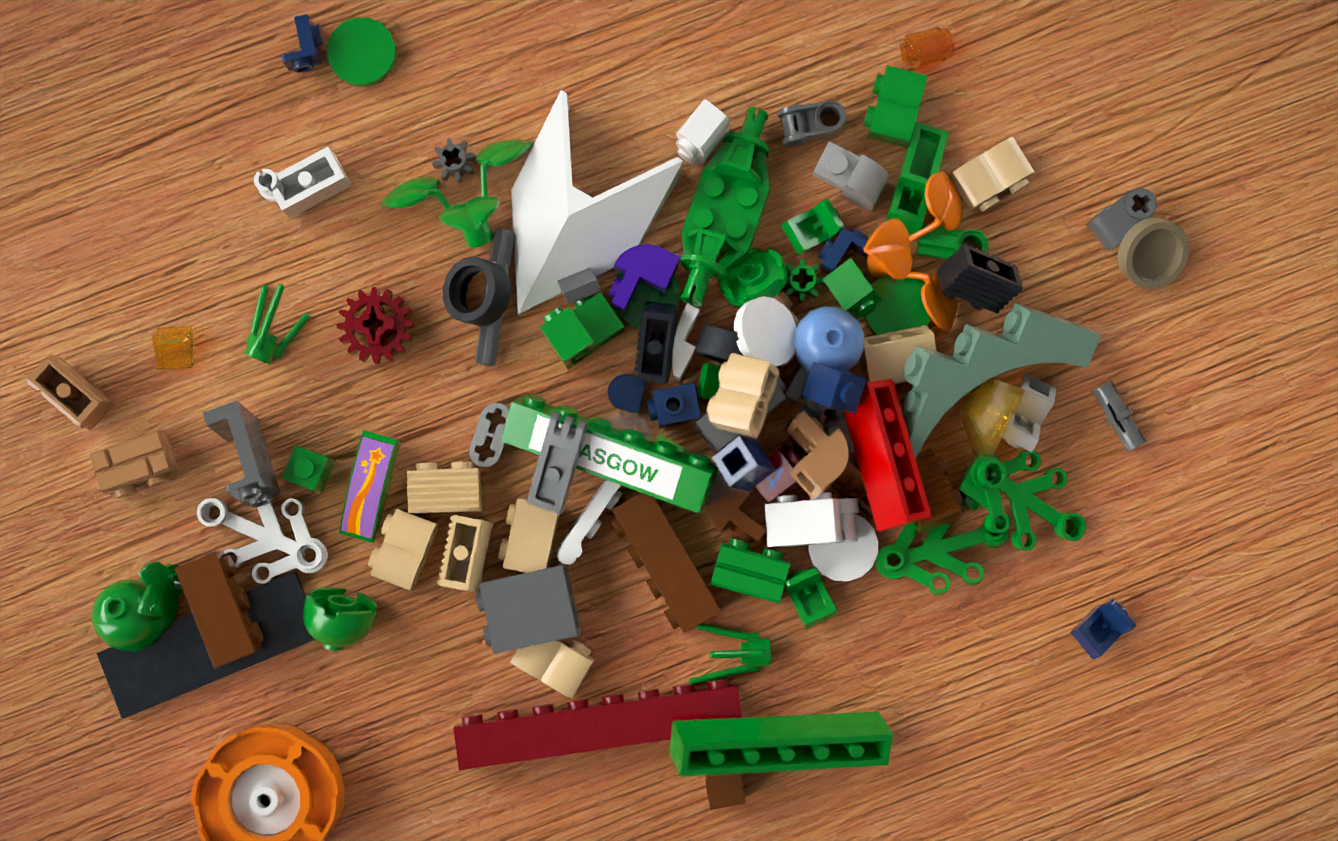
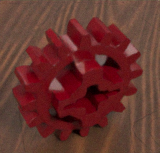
[337,287,415,364]

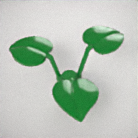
[381,139,534,248]

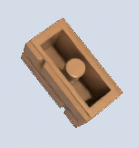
[26,354,114,430]
[90,430,178,499]

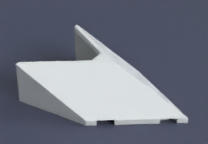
[511,90,683,315]

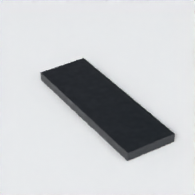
[96,572,315,719]

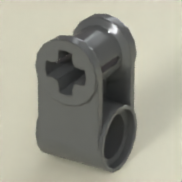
[777,100,846,147]
[1086,188,1157,251]

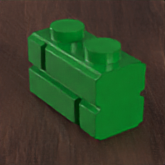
[710,538,790,604]

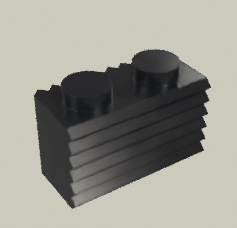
[937,243,1023,314]
[633,301,679,383]

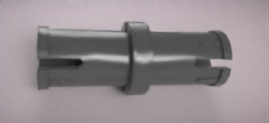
[1092,380,1147,452]

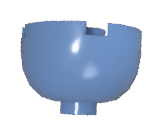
[794,307,864,372]

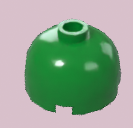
[92,579,164,652]
[304,587,377,651]

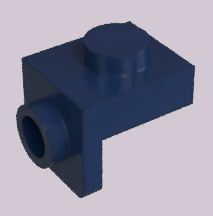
[281,14,324,73]
[818,228,869,274]
[1070,599,1136,660]

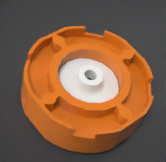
[191,723,344,841]

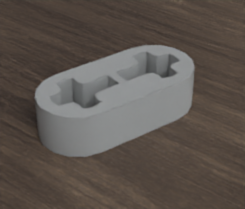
[469,403,509,468]

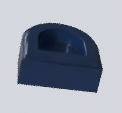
[608,375,646,414]

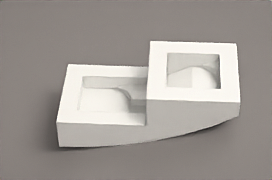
[672,304,700,382]

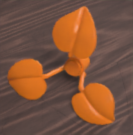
[863,171,962,334]

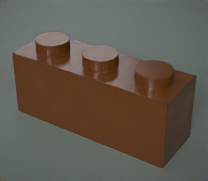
[175,551,263,668]

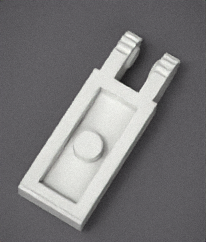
[557,479,622,565]

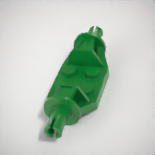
[679,107,770,307]

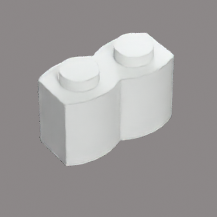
[676,100,730,165]

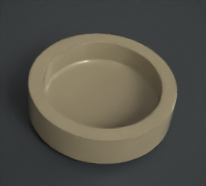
[1118,217,1189,289]

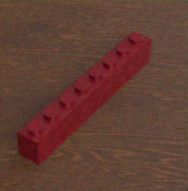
[453,678,742,770]

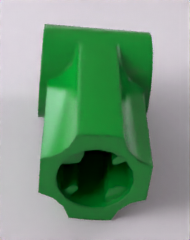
[916,224,988,260]

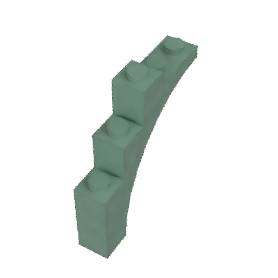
[902,303,1101,459]

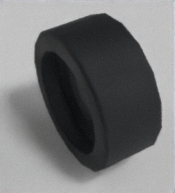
[443,256,511,327]
[695,325,744,364]

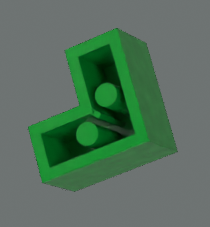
[540,292,625,369]

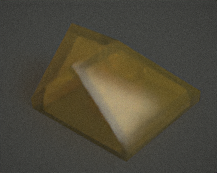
[958,378,1025,456]

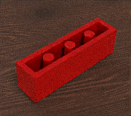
[843,379,932,532]

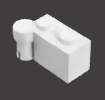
[254,147,352,218]
[765,492,859,547]

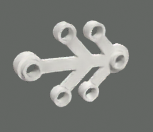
[197,498,328,584]

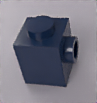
[802,361,867,414]
[647,383,701,428]
[712,436,776,491]

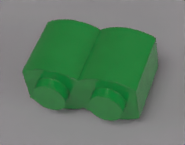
[863,65,927,148]

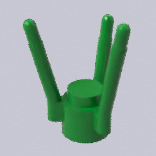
[244,284,310,364]
[688,623,771,685]

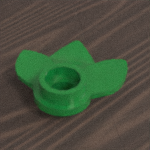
[137,561,183,630]

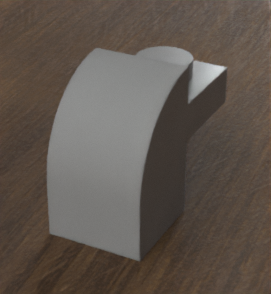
[812,141,889,212]
[996,373,1056,452]

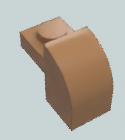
[786,411,849,500]

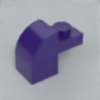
[609,245,680,313]

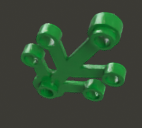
[971,450,1086,551]
[876,507,1009,596]

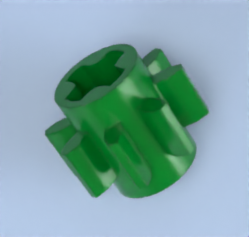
[785,258,824,304]

